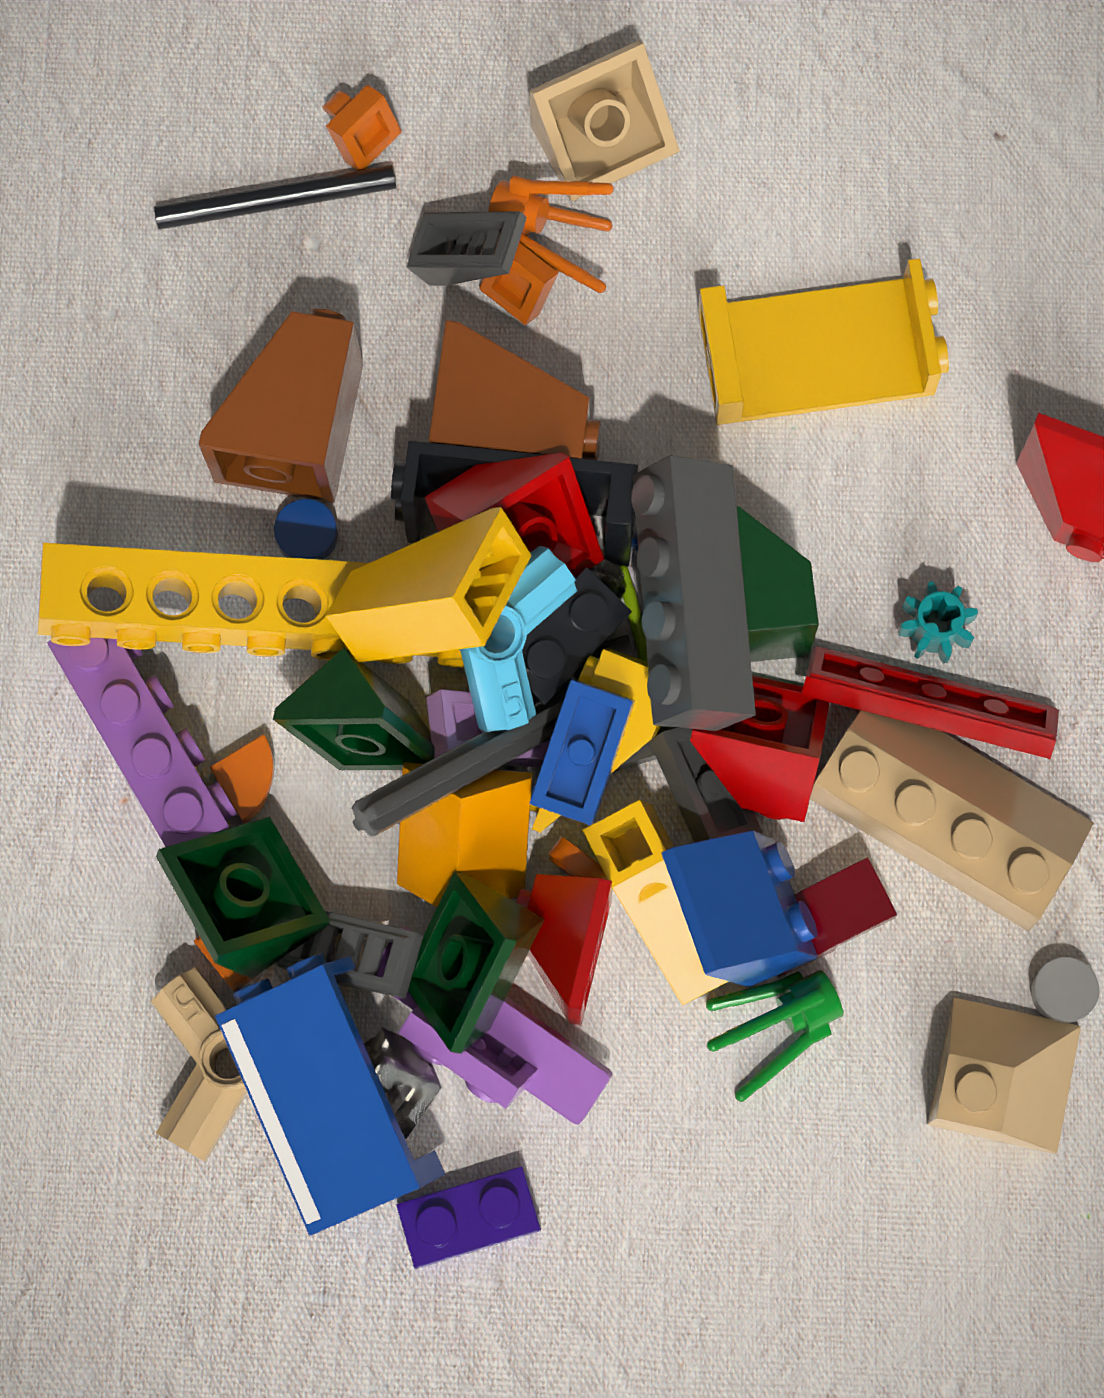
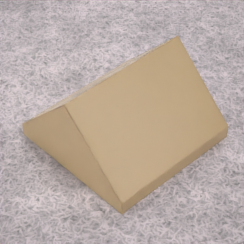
[529,40,680,201]

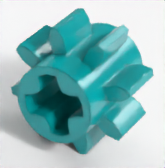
[898,581,979,664]

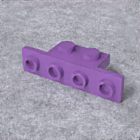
[376,926,612,1124]

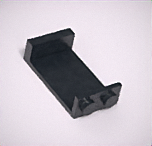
[391,441,638,566]

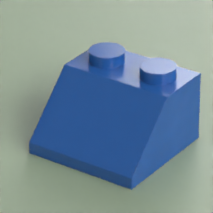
[661,830,818,987]

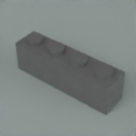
[631,455,756,731]

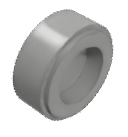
[1031,957,1099,1024]

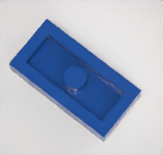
[529,679,635,825]

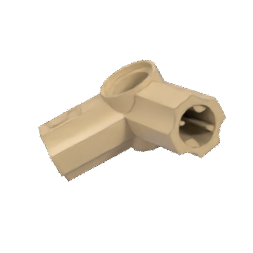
[151,967,247,1162]

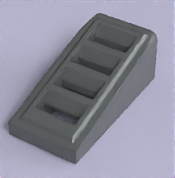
[406,211,527,286]
[276,911,423,999]

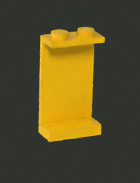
[698,258,949,425]

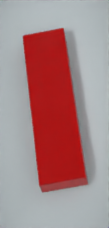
[801,646,1059,759]

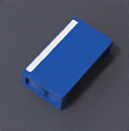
[215,953,446,1236]

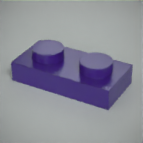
[396,1166,541,1270]

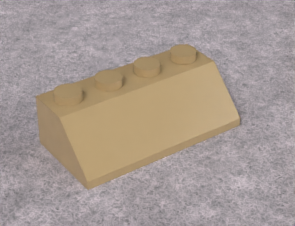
[810,710,1094,932]

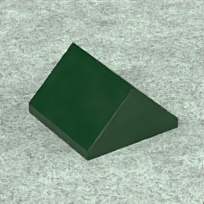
[273,647,435,770]
[156,817,330,979]
[408,871,545,1054]

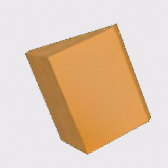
[397,762,533,907]

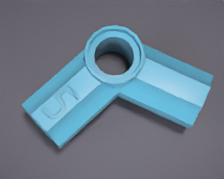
[458,546,577,732]

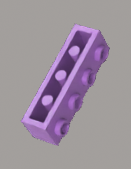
[47,638,237,847]

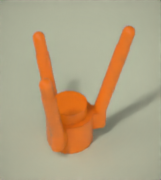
[488,175,614,293]

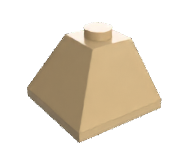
[927,997,1081,1154]

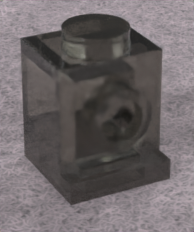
[364,1027,442,1139]

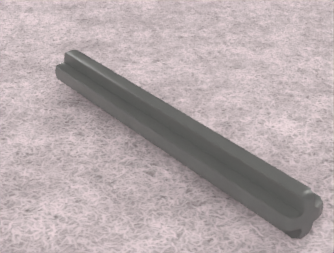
[352,687,568,836]

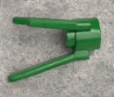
[706,970,844,1102]

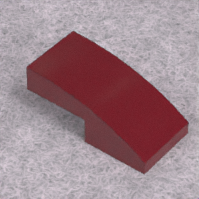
[777,857,898,978]

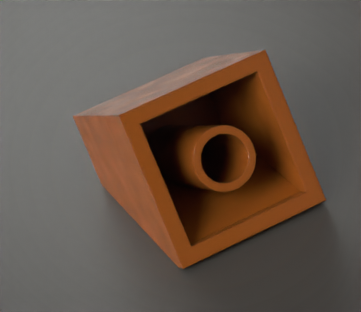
[198,309,363,503]
[429,320,600,460]

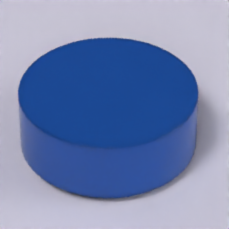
[274,499,338,560]

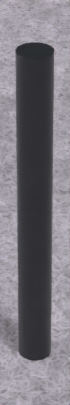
[154,165,397,230]

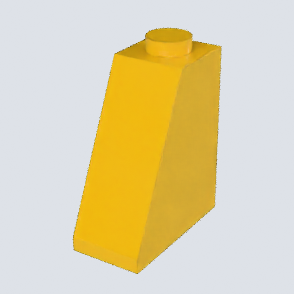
[325,507,532,663]

